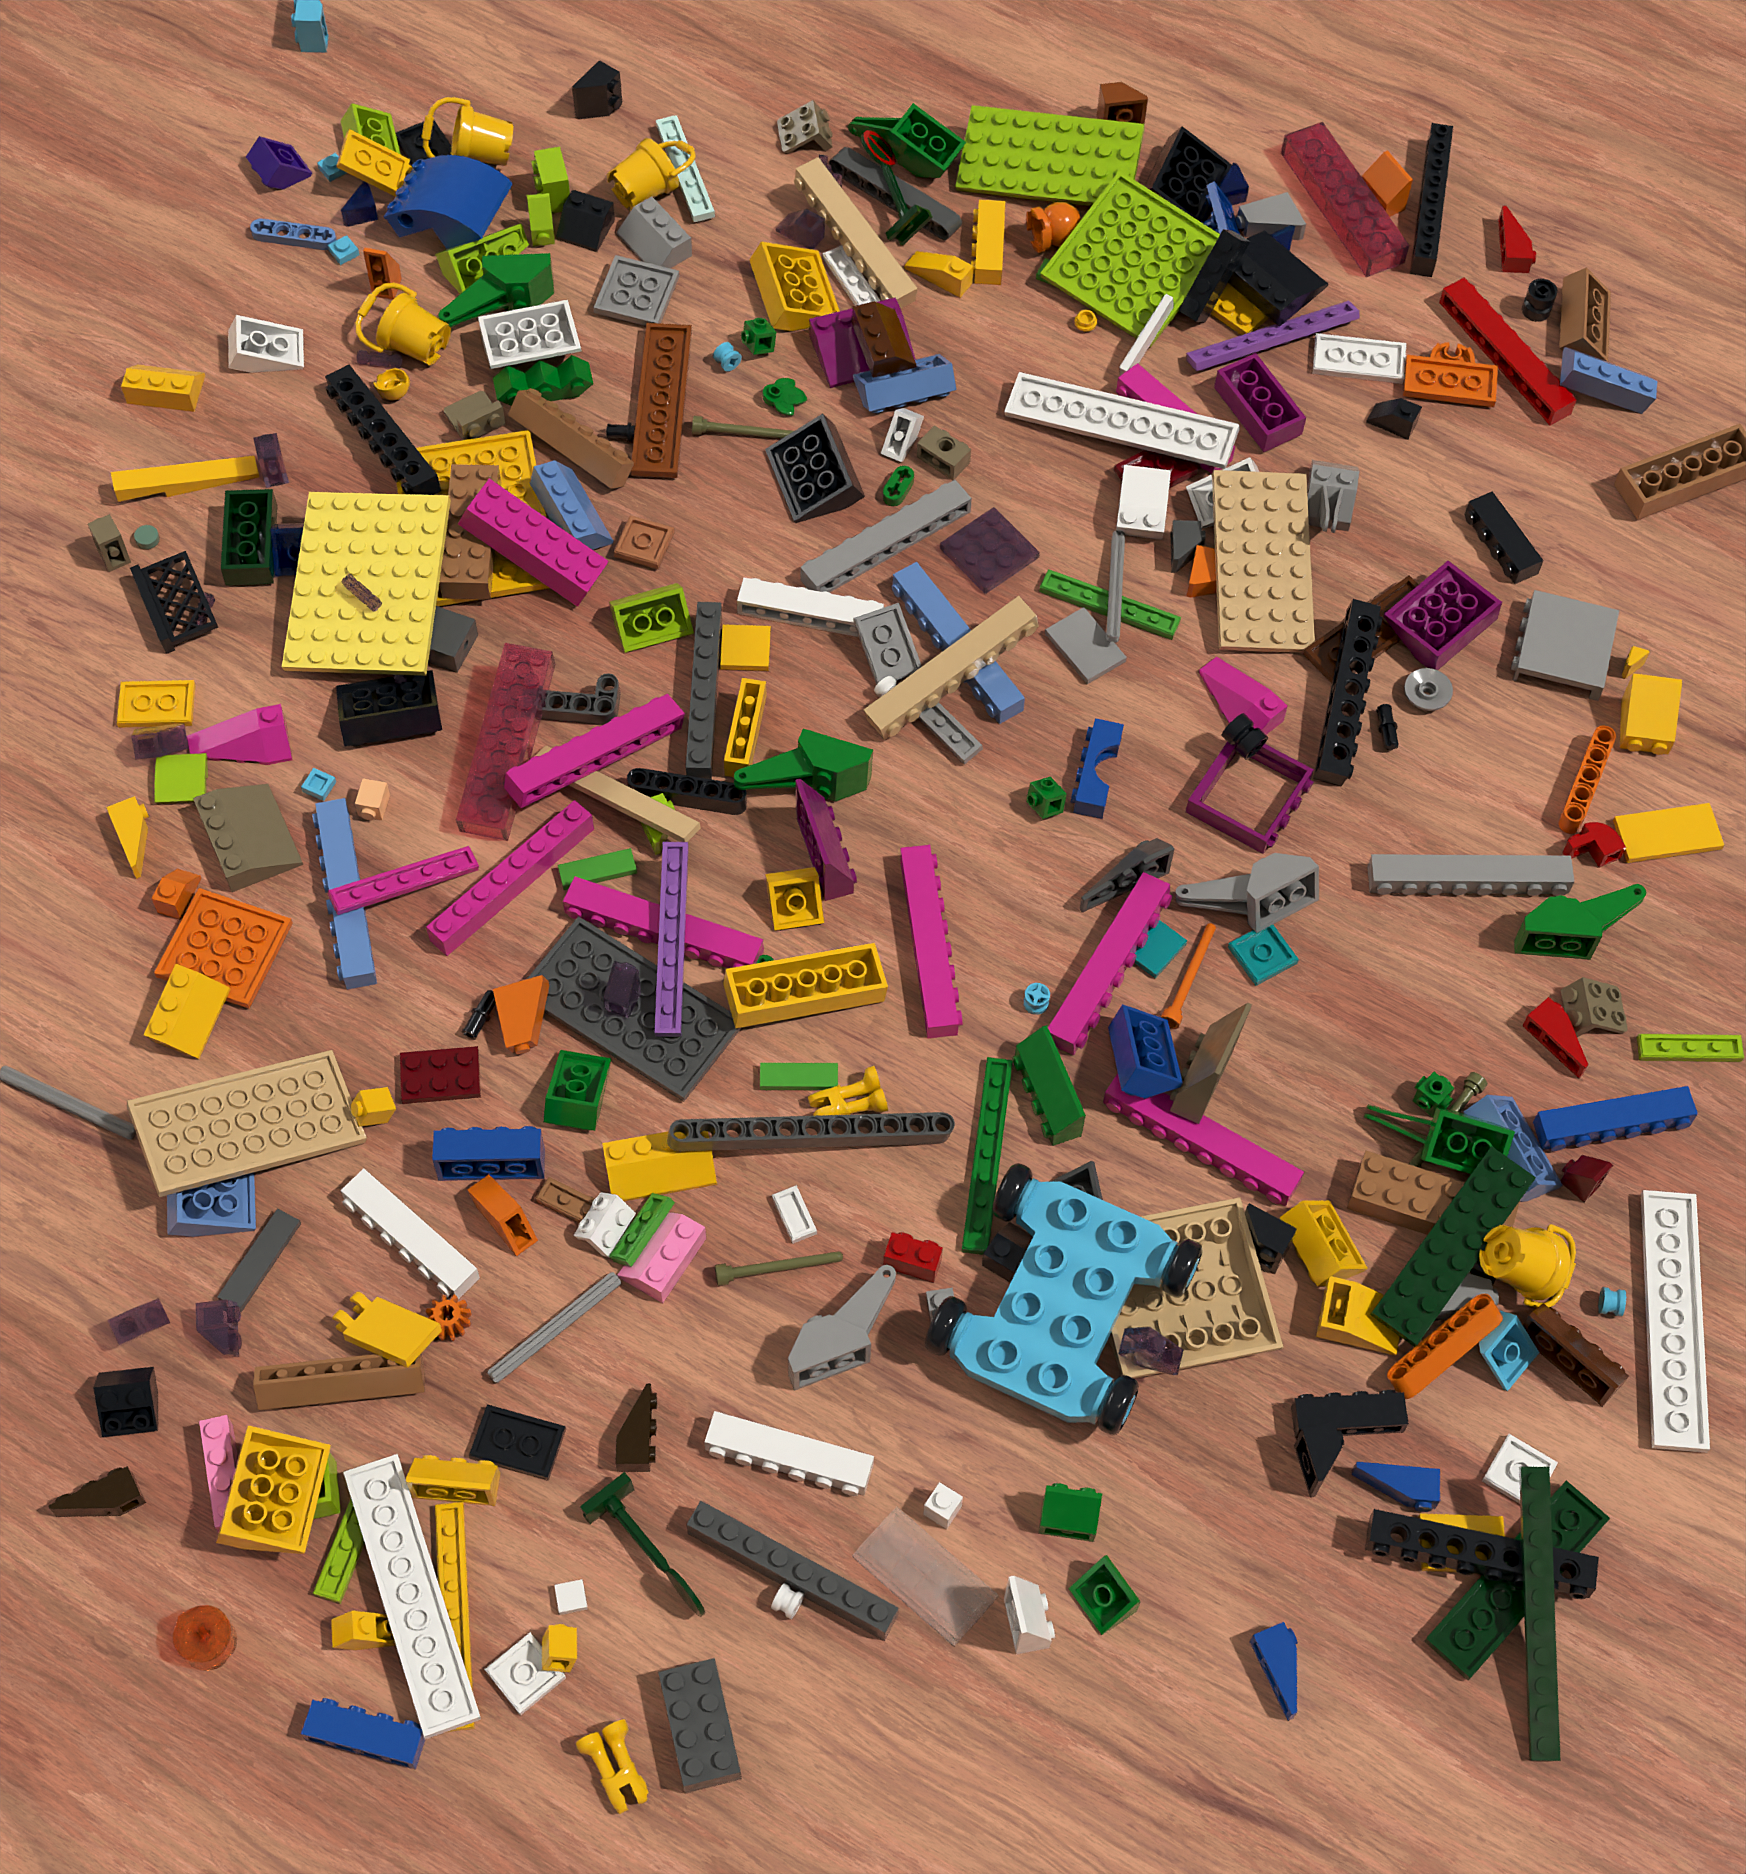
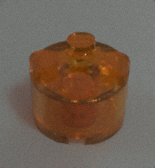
[173,1605,237,1671]

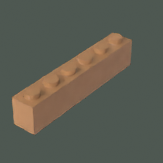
[508,389,635,489]
[253,1353,425,1410]

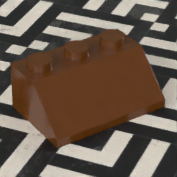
[852,301,917,378]

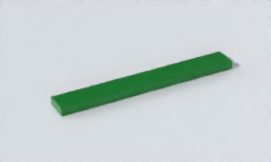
[961,1057,1013,1255]

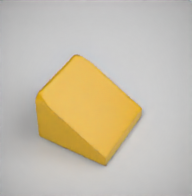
[1621,646,1650,679]

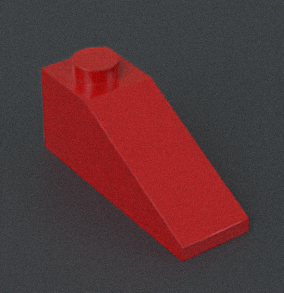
[1498,206,1536,273]
[1523,997,1588,1078]

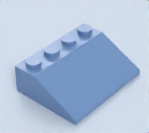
[167,1172,256,1237]

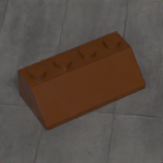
[1523,1303,1629,1407]

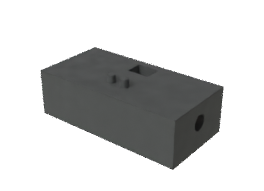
[428,606,478,673]

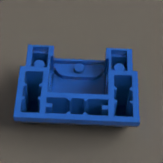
[384,155,513,249]

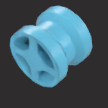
[713,342,742,372]
[1023,983,1050,1015]
[1598,1287,1626,1316]

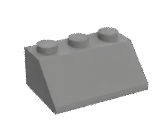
[617,197,692,268]

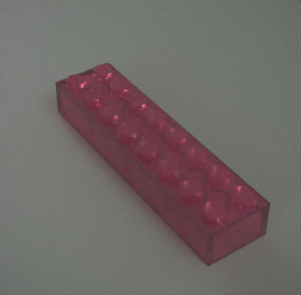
[1281,122,1410,277]
[456,643,556,841]

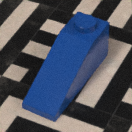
[1352,1462,1440,1512]
[1250,1622,1297,1721]

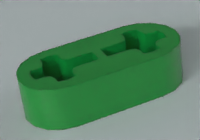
[883,466,914,507]

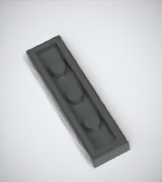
[217,1208,301,1312]

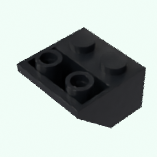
[93,1367,159,1437]

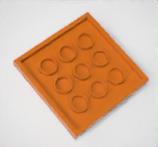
[154,888,293,1009]

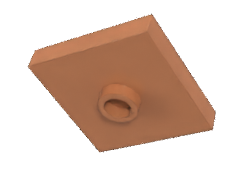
[614,515,675,569]

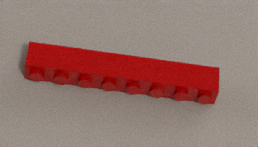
[1439,277,1577,426]

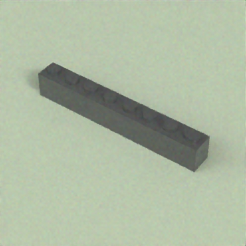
[686,602,722,779]
[686,1501,899,1641]

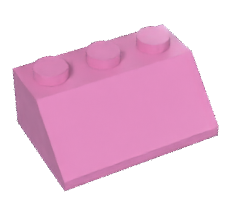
[617,1212,706,1303]

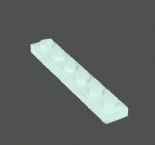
[656,115,715,222]

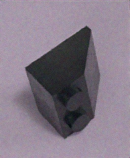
[572,60,623,119]
[556,189,615,252]
[1245,1203,1297,1274]
[982,1222,1033,1283]
[1294,1421,1344,1498]

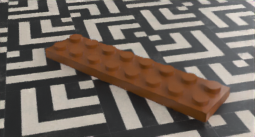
[631,323,692,478]

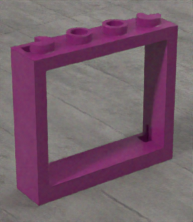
[1185,742,1314,854]

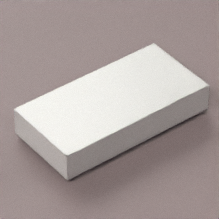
[772,1185,817,1244]

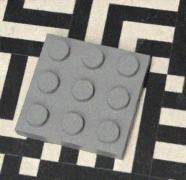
[593,255,680,326]

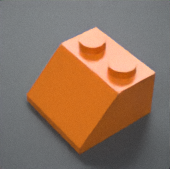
[1358,150,1413,220]

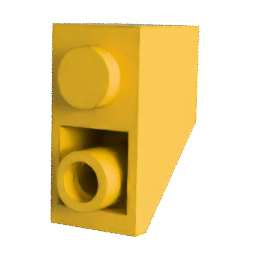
[331,1610,396,1650]

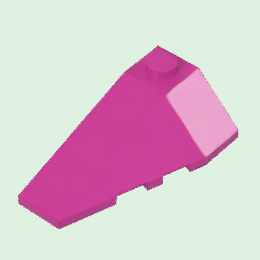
[1199,657,1288,735]
[187,704,293,765]

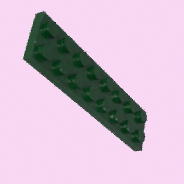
[1370,1146,1536,1347]
[1424,1480,1610,1681]

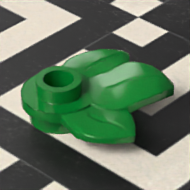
[762,378,807,416]

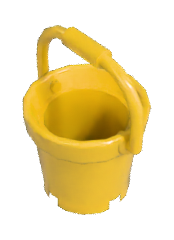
[421,97,513,166]
[606,138,696,211]
[355,283,451,365]
[1479,1224,1576,1309]

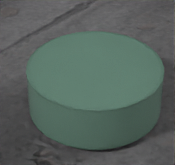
[134,525,160,549]

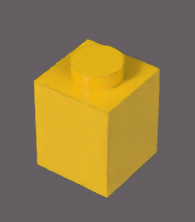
[351,1087,396,1127]
[542,1624,577,1673]

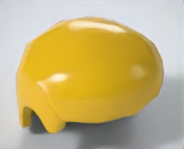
[373,368,410,400]

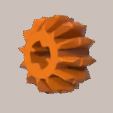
[426,1294,472,1341]

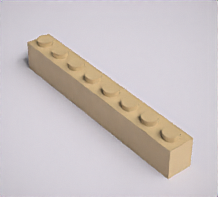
[794,157,918,309]
[864,596,1039,740]

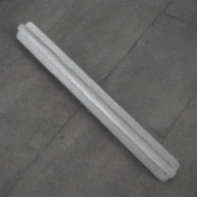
[1106,530,1125,643]
[0,1066,136,1140]
[487,1272,621,1383]

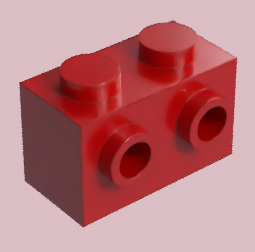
[883,1232,943,1283]

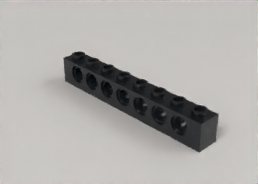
[1410,123,1453,277]
[325,364,441,495]
[1313,599,1383,786]
[1365,1509,1599,1599]

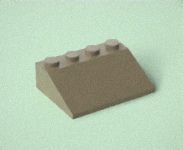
[193,784,303,892]
[1170,1003,1252,1124]

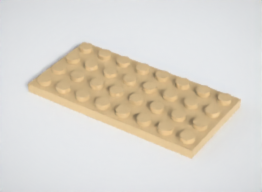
[1212,470,1315,653]
[127,1050,366,1197]

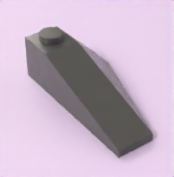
[1080,838,1175,913]

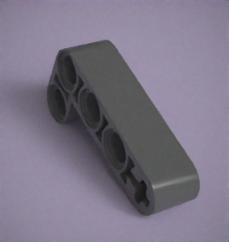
[521,673,621,725]

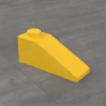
[904,251,974,298]
[106,796,149,879]

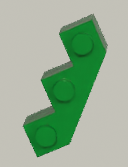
[493,355,594,406]

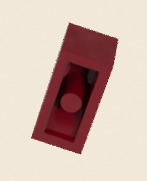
[1561,1155,1613,1203]

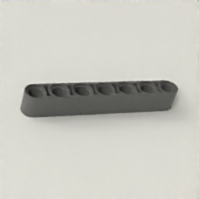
[829,147,962,240]

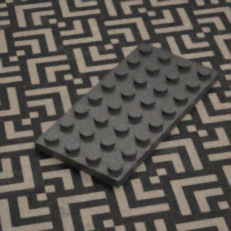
[527,916,742,1102]

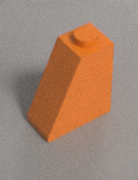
[1187,545,1217,597]
[493,975,549,1054]
[467,1174,538,1256]

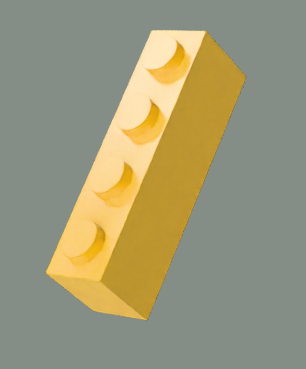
[971,200,1005,285]
[724,678,767,777]

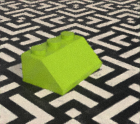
[340,103,400,154]
[609,583,694,652]

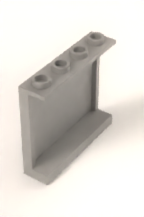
[1511,590,1619,701]

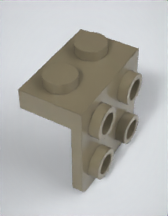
[777,100,833,154]
[444,391,505,440]
[1561,977,1628,1037]

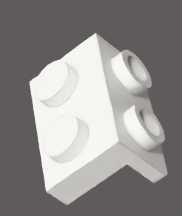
[574,1192,636,1257]

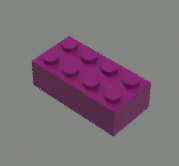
[1214,353,1306,452]

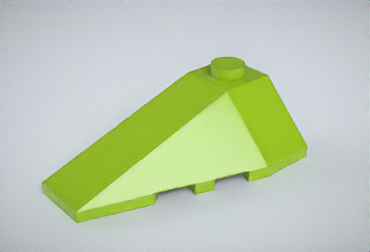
[436,223,529,294]

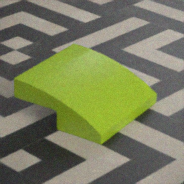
[155,753,208,804]

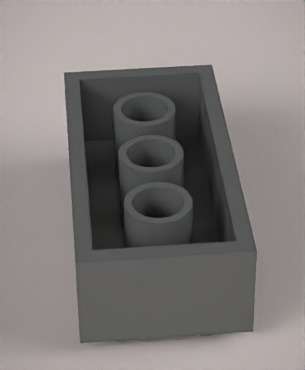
[658,1658,742,1793]

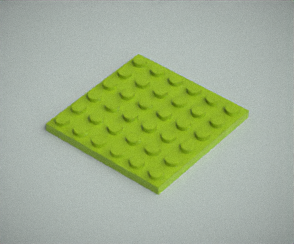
[1040,170,1220,348]

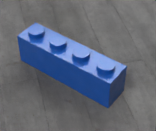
[301,1698,426,1770]

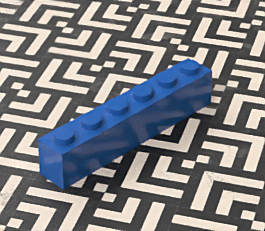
[1533,1086,1698,1151]

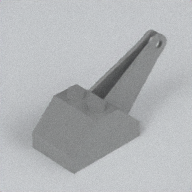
[1307,460,1359,533]
[1176,853,1319,933]
[788,1265,896,1391]

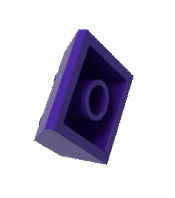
[246,136,313,190]

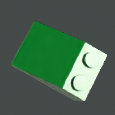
[543,1050,611,1131]

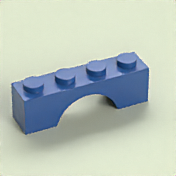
[1070,718,1124,819]

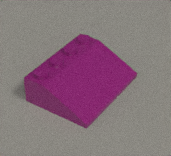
[809,297,916,388]
[1383,561,1502,670]
[795,779,857,901]

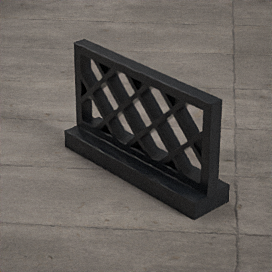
[130,551,218,654]

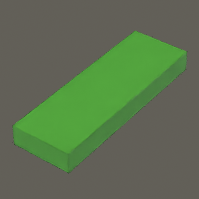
[558,848,637,890]
[760,1063,838,1090]
[609,1193,675,1267]

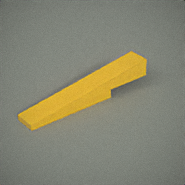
[110,456,259,502]

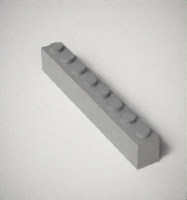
[800,480,972,593]
[1367,854,1574,896]

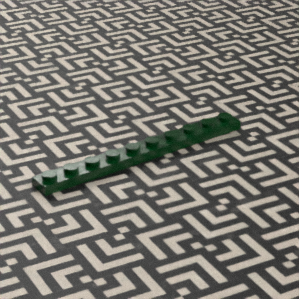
[1519,1467,1561,1761]

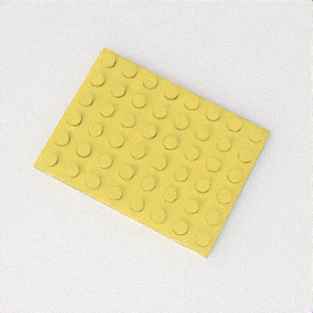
[282,492,451,676]

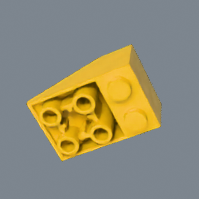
[1316,1276,1400,1356]

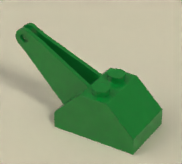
[848,103,966,178]
[438,253,554,327]
[734,729,873,802]
[1514,884,1646,960]
[1364,1104,1515,1174]

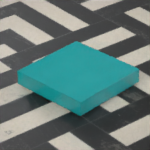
[1134,920,1188,979]
[1228,925,1299,986]

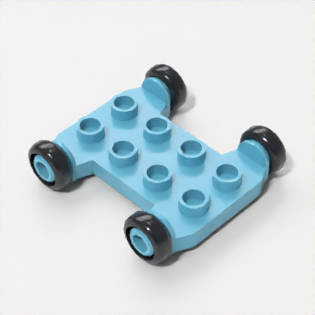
[925,1163,1203,1436]

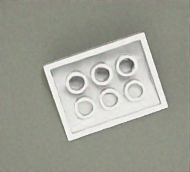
[478,300,581,369]

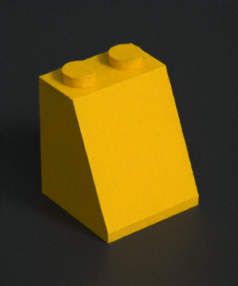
[1620,673,1682,755]

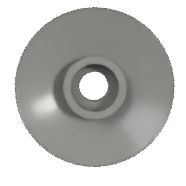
[1404,668,1453,711]

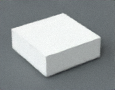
[555,1579,588,1615]

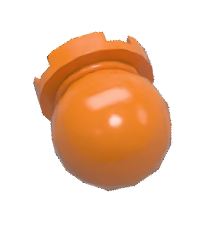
[1026,202,1081,253]

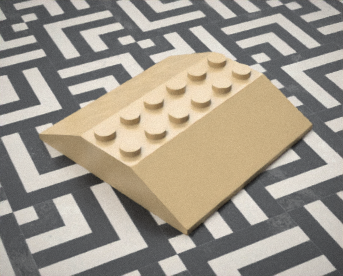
[1108,1198,1283,1378]

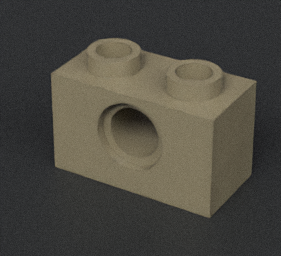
[917,425,971,480]
[88,514,131,572]

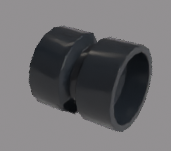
[1522,279,1558,322]
[1221,713,1268,760]

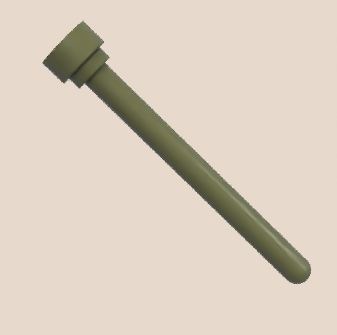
[692,416,793,439]
[1409,1072,1488,1167]
[715,1251,843,1286]

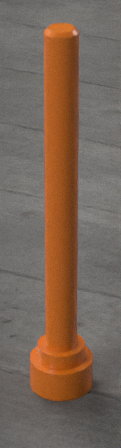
[1161,923,1216,1029]

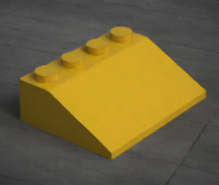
[749,241,840,331]
[216,1425,331,1554]

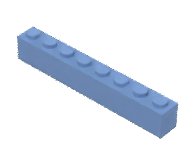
[891,562,1025,724]
[312,798,377,990]

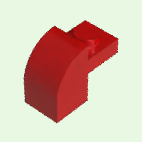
[1562,822,1626,868]

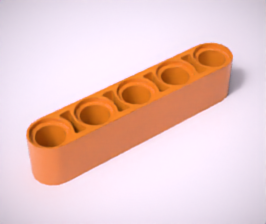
[1558,725,1616,834]
[1387,1294,1503,1399]

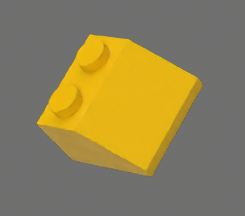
[765,867,824,930]

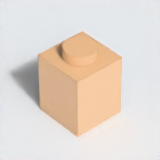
[355,779,390,820]

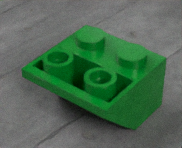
[1038,1483,1102,1542]

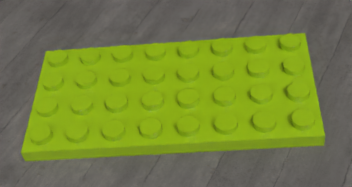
[955,105,1145,206]

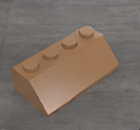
[1559,267,1611,362]

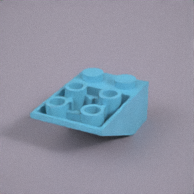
[291,0,329,53]

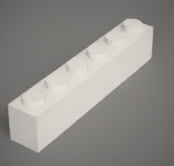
[737,578,884,637]
[341,1169,480,1299]
[705,1411,874,1496]

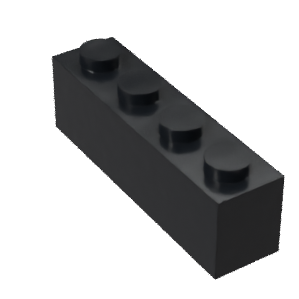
[1178,229,1251,322]
[1464,491,1544,584]
[1291,1390,1409,1439]

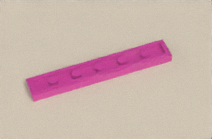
[328,846,479,915]

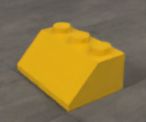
[121,364,205,412]
[143,964,231,1059]
[1279,1200,1368,1286]
[406,1455,500,1506]

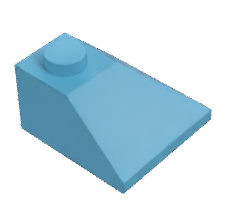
[1479,1310,1539,1391]

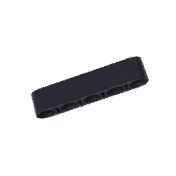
[627,768,747,815]

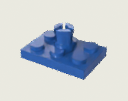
[1201,181,1240,235]

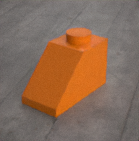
[151,869,201,920]

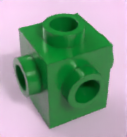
[741,318,777,355]
[1026,776,1067,819]
[1413,1072,1455,1118]

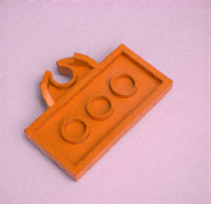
[1403,342,1498,407]

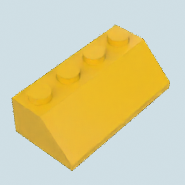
[602,1131,717,1201]

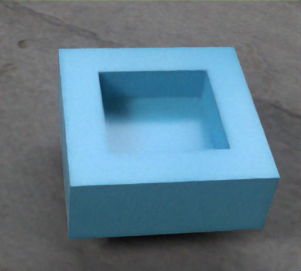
[317,153,347,182]
[328,235,360,265]
[301,768,336,801]

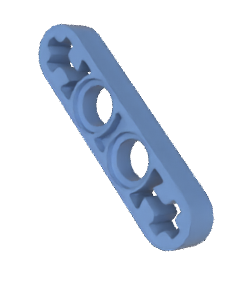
[250,219,337,250]

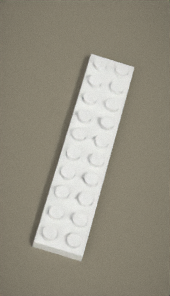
[1004,372,1240,469]
[1641,1190,1710,1453]
[343,1454,481,1739]

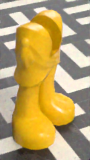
[808,1066,888,1116]
[575,1719,649,1814]

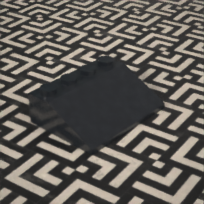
[1145,126,1232,222]
[1228,231,1328,327]
[765,414,865,523]
[336,670,442,747]

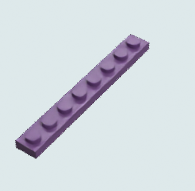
[1186,301,1360,371]
[655,842,689,1037]

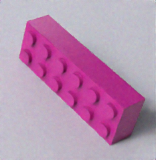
[458,478,609,607]

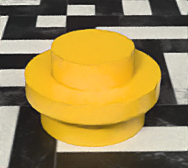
[1074,310,1097,332]

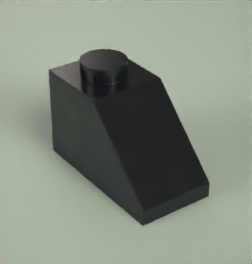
[1366,398,1422,440]

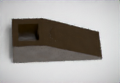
[615,1383,657,1472]
[48,1466,146,1517]

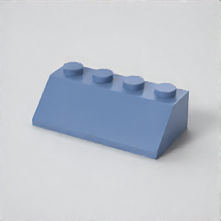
[1560,347,1657,414]
[853,354,956,413]
[530,461,613,550]
[1464,1095,1563,1202]

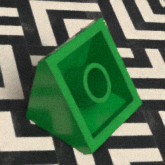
[1069,1555,1141,1635]

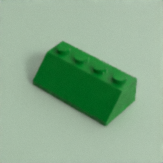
[1012,1025,1086,1146]

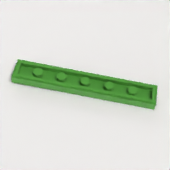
[1039,569,1181,640]

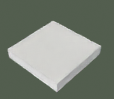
[1482,1434,1558,1504]
[485,1633,566,1716]

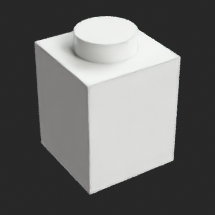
[923,1482,963,1529]

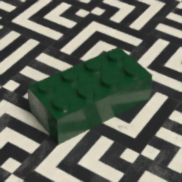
[221,489,277,586]

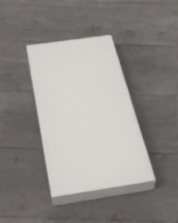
[1312,333,1406,384]

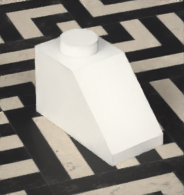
[881,408,924,462]

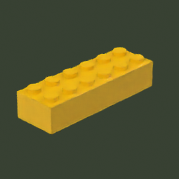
[723,943,888,1028]

